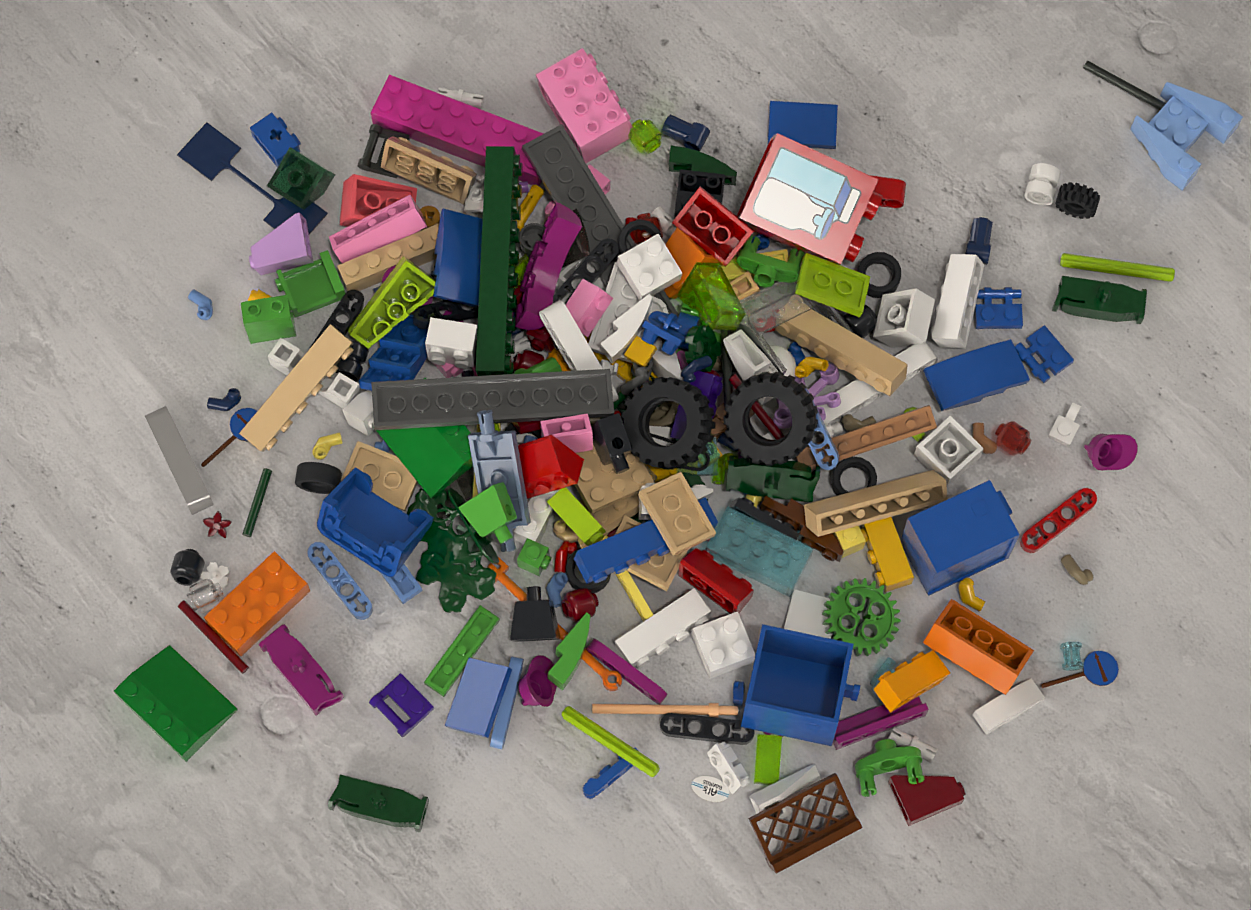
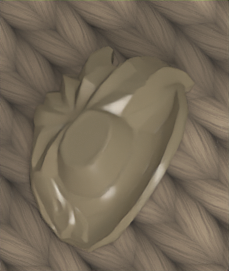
[649,401,679,427]

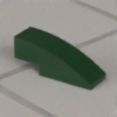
[669,145,737,186]

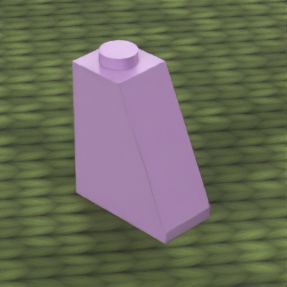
[249,213,314,275]

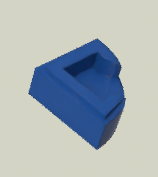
[733,681,744,706]

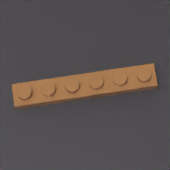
[796,405,937,470]

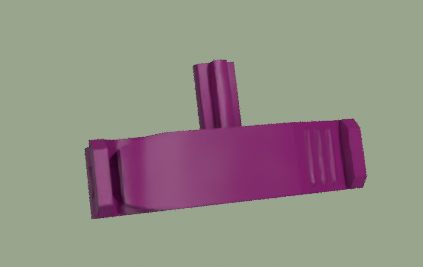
[259,624,344,716]

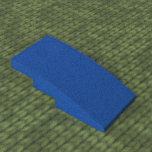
[433,208,483,307]
[359,314,428,391]
[923,339,1030,411]

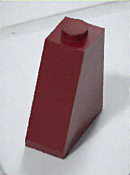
[888,775,966,826]

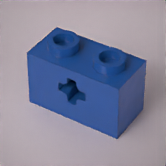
[250,112,301,169]

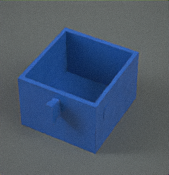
[901,480,1020,596]
[741,624,861,746]

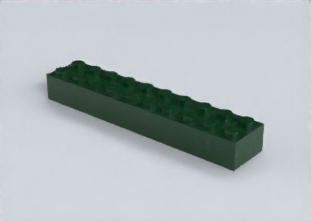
[476,146,523,376]

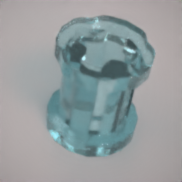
[1060,642,1084,671]

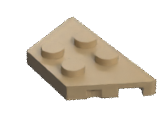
[578,493,639,549]

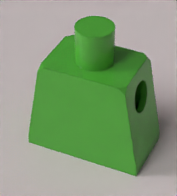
[458,482,517,544]

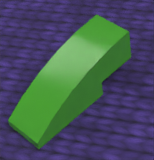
[548,612,590,691]

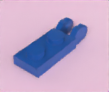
[583,747,638,799]

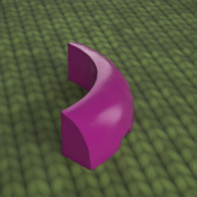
[515,202,582,330]

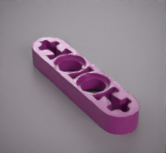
[586,638,668,705]

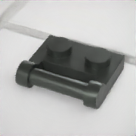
[357,124,410,178]

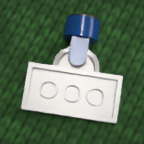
[588,262,702,363]

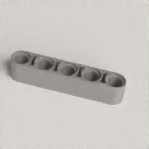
[145,406,214,515]

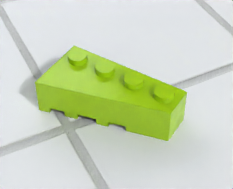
[348,256,436,349]

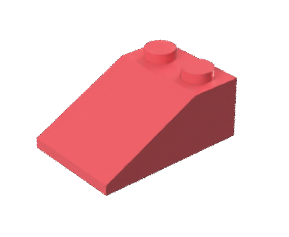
[340,174,417,227]

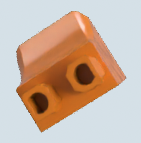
[664,227,723,299]

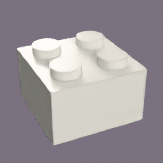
[617,234,682,301]
[873,288,935,348]
[425,317,478,369]
[914,416,984,487]
[692,611,756,679]

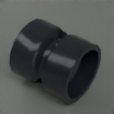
[335,340,369,382]

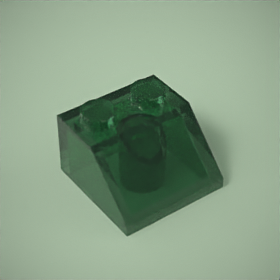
[267,147,336,210]

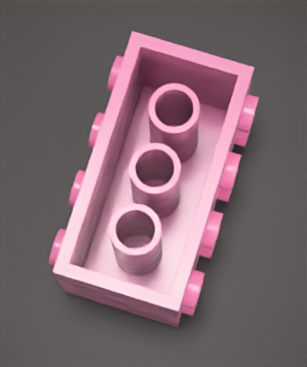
[536,48,633,163]

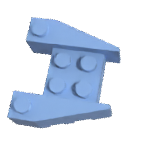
[1130,82,1243,191]

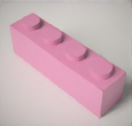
[329,195,427,263]

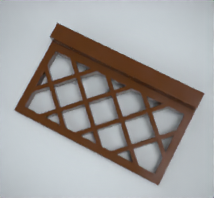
[748,773,863,874]

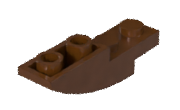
[760,496,844,562]

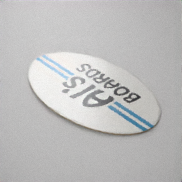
[692,776,729,802]

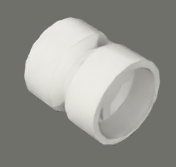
[1024,163,1061,205]

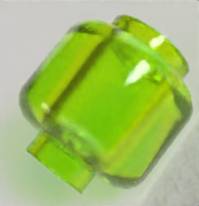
[628,119,662,154]

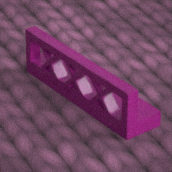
[833,696,929,750]

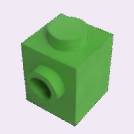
[517,538,552,576]

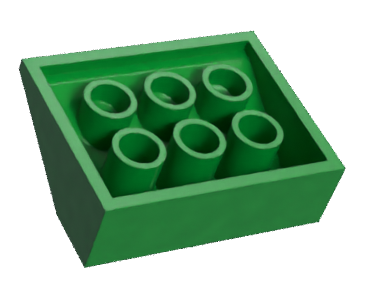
[376,378,473,499]
[114,645,238,762]

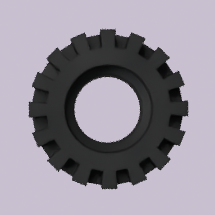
[1055,182,1100,219]

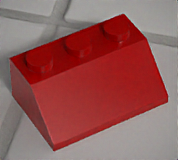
[672,186,754,267]
[518,434,584,499]
[678,548,754,614]

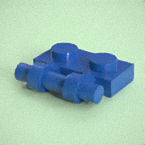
[975,287,1023,329]
[1015,325,1074,383]

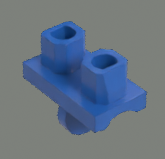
[642,313,686,355]

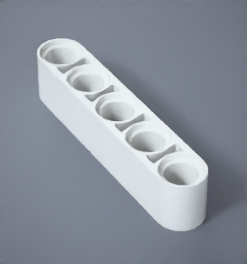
[539,300,618,402]

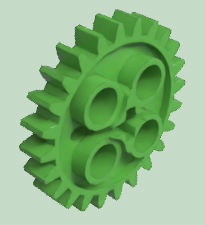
[822,578,901,656]

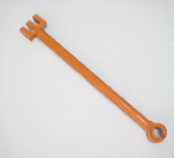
[487,557,622,691]

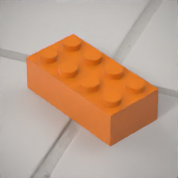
[204,551,310,657]
[923,599,1034,695]

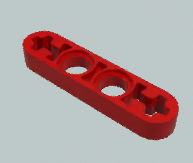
[1020,488,1097,553]

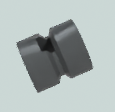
[519,223,546,261]

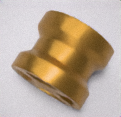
[420,206,440,230]

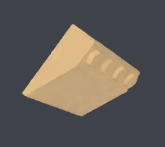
[381,136,477,205]

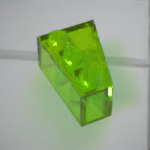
[678,262,746,330]

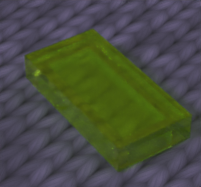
[754,734,782,785]

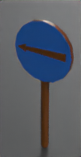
[201,408,257,467]
[1041,651,1119,688]

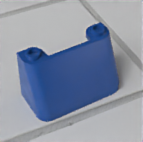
[317,467,434,577]

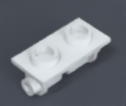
[707,741,750,794]

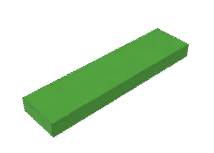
[424,605,500,697]

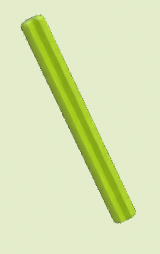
[1060,253,1175,282]
[561,706,660,777]

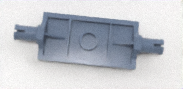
[468,410,531,552]

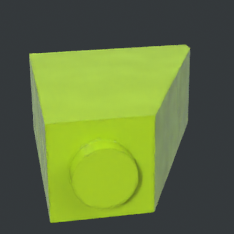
[547,487,606,546]

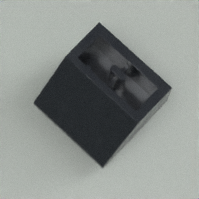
[674,169,725,219]

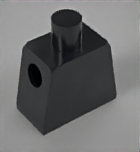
[592,413,632,474]
[510,586,560,642]

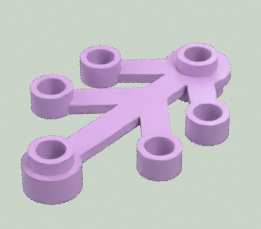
[773,363,841,429]

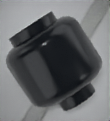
[842,305,877,338]
[170,549,205,586]

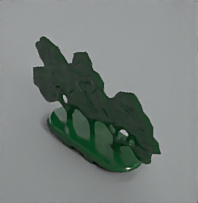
[406,488,499,613]

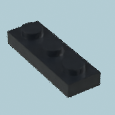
[728,498,799,545]

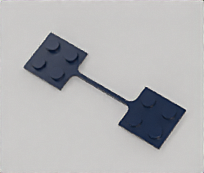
[177,122,328,234]

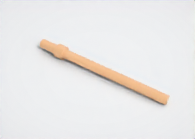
[592,703,738,718]

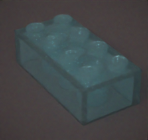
[706,506,813,597]

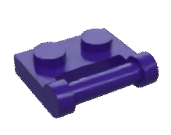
[369,673,434,737]

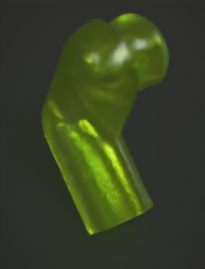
[712,453,738,485]

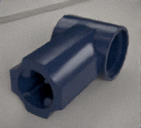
[662,114,710,151]
[965,217,993,265]

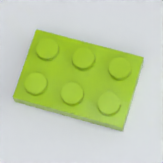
[795,253,871,317]

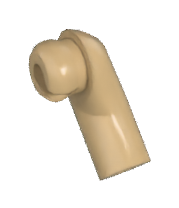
[553,520,578,542]

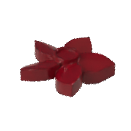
[203,511,232,538]

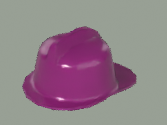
[1084,433,1138,471]
[518,655,557,707]

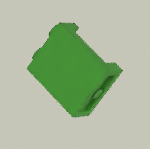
[274,250,345,318]
[241,295,297,344]

